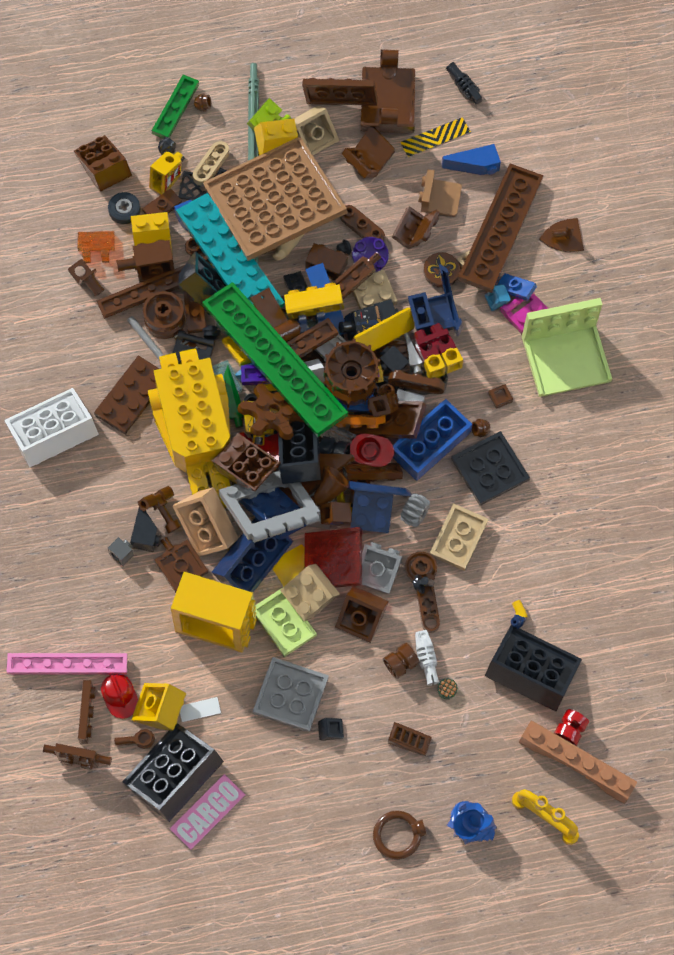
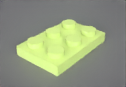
[255,588,317,657]

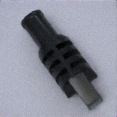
[446,62,482,105]

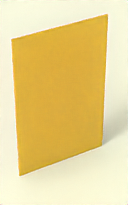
[272,544,314,587]

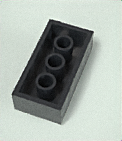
[278,421,321,484]

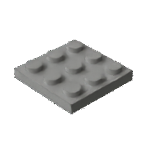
[253,657,329,732]

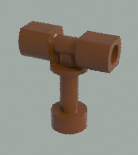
[138,486,181,534]

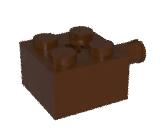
[116,240,174,283]

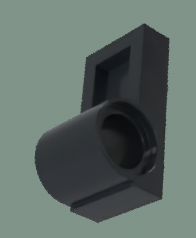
[283,271,308,292]

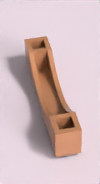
[519,720,637,804]

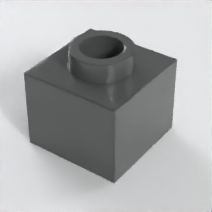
[108,537,134,566]

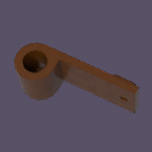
[250,288,301,343]

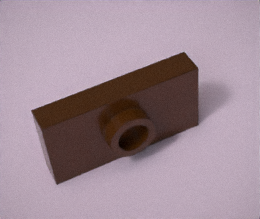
[142,188,182,215]

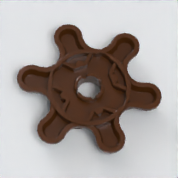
[237,384,304,440]

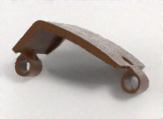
[360,49,415,133]

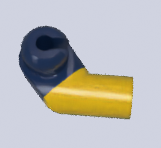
[510,600,528,629]

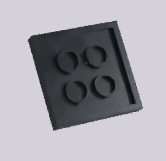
[451,431,530,506]

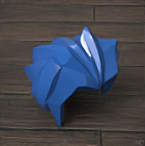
[447,801,497,845]

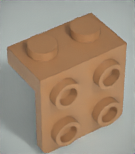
[418,169,462,217]

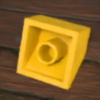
[254,118,298,156]
[131,212,173,255]
[131,683,186,730]

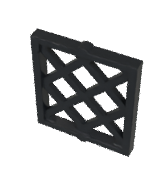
[178,171,216,201]

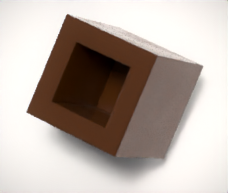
[320,502,352,526]

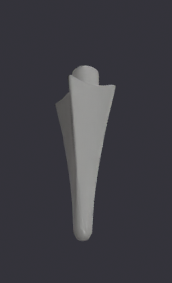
[404,333,423,375]

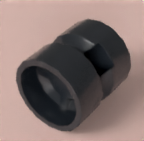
[320,436,350,454]

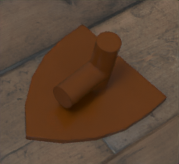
[539,218,584,252]

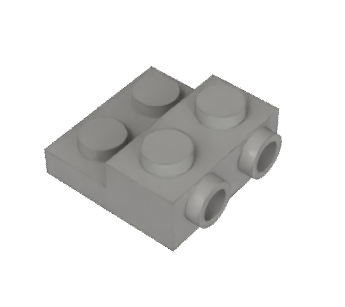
[353,542,403,594]

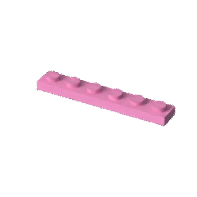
[7,653,128,675]

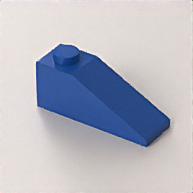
[442,144,501,175]

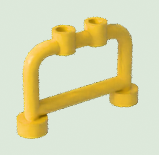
[512,789,579,845]

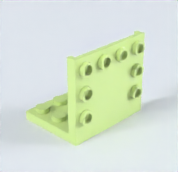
[522,298,612,397]

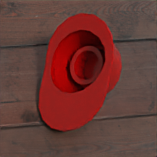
[350,434,394,467]
[101,675,138,719]

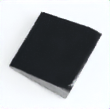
[318,718,344,741]

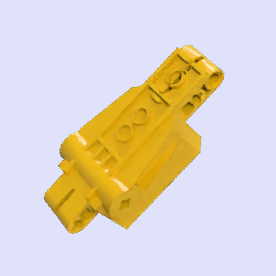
[148,348,230,509]

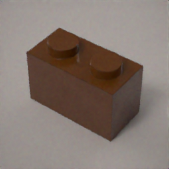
[305,243,348,280]

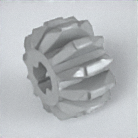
[401,494,430,527]

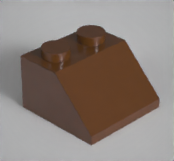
[335,586,389,643]

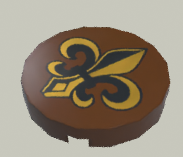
[424,252,460,288]

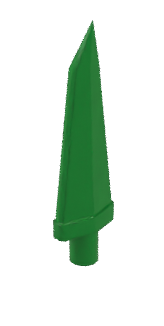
[224,365,244,428]

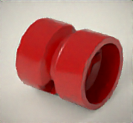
[554,709,589,746]

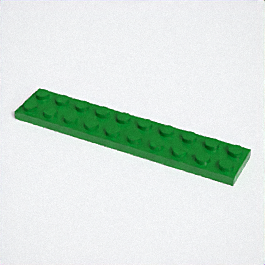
[202,282,348,437]

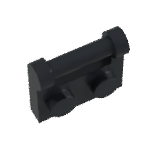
[172,330,216,364]

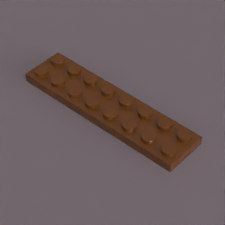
[458,163,544,293]

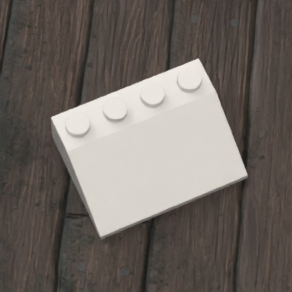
[4,388,99,468]

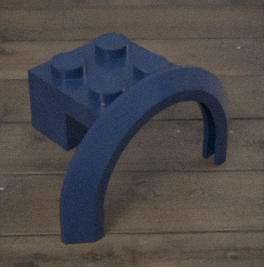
[408,264,463,338]
[348,481,412,533]

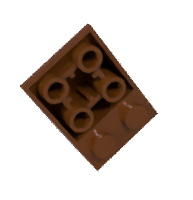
[74,135,132,192]
[213,433,280,491]

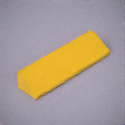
[354,307,415,351]

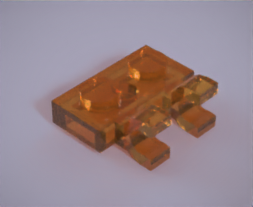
[77,231,115,263]

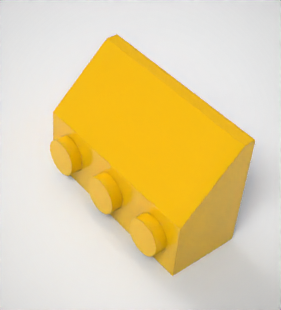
[284,283,344,320]

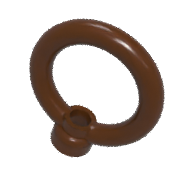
[373,811,427,860]

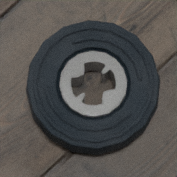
[108,192,141,224]

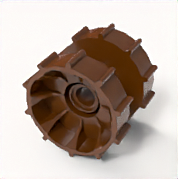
[323,338,380,408]

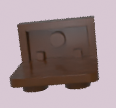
[342,127,395,178]
[392,206,440,249]

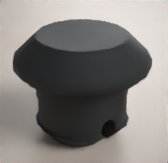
[336,239,352,255]

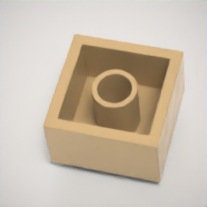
[280,564,340,621]

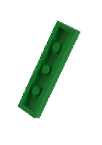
[151,74,199,139]

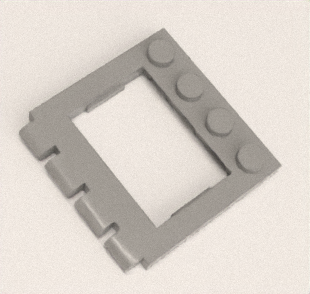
[219,471,320,542]

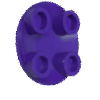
[352,237,389,273]

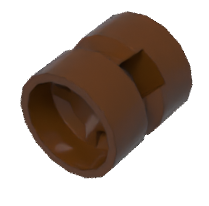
[383,643,420,679]

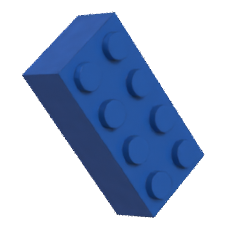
[393,399,472,481]

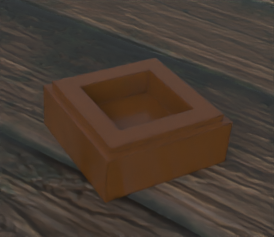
[488,384,513,409]

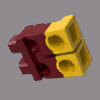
[414,323,463,378]

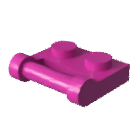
[500,292,549,334]

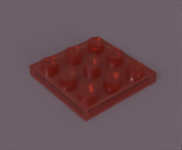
[304,527,362,588]

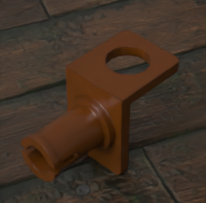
[68,259,105,297]

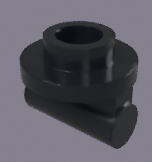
[413,574,435,594]

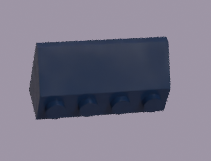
[211,517,294,593]

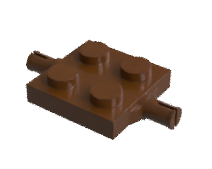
[154,537,208,593]
[43,743,112,770]

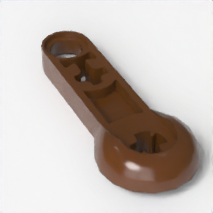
[405,552,440,633]

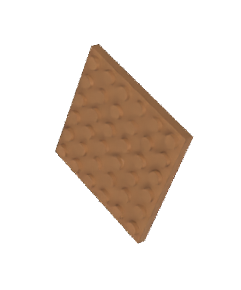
[203,136,348,261]

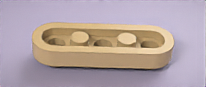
[193,141,229,186]

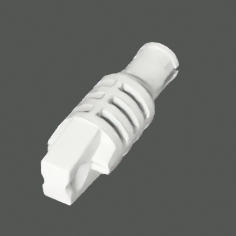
[415,630,440,686]

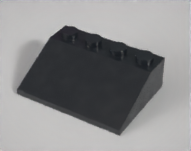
[485,625,582,712]
[122,723,224,822]

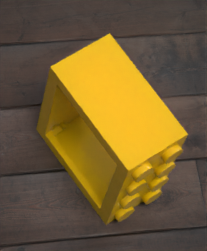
[171,572,257,653]

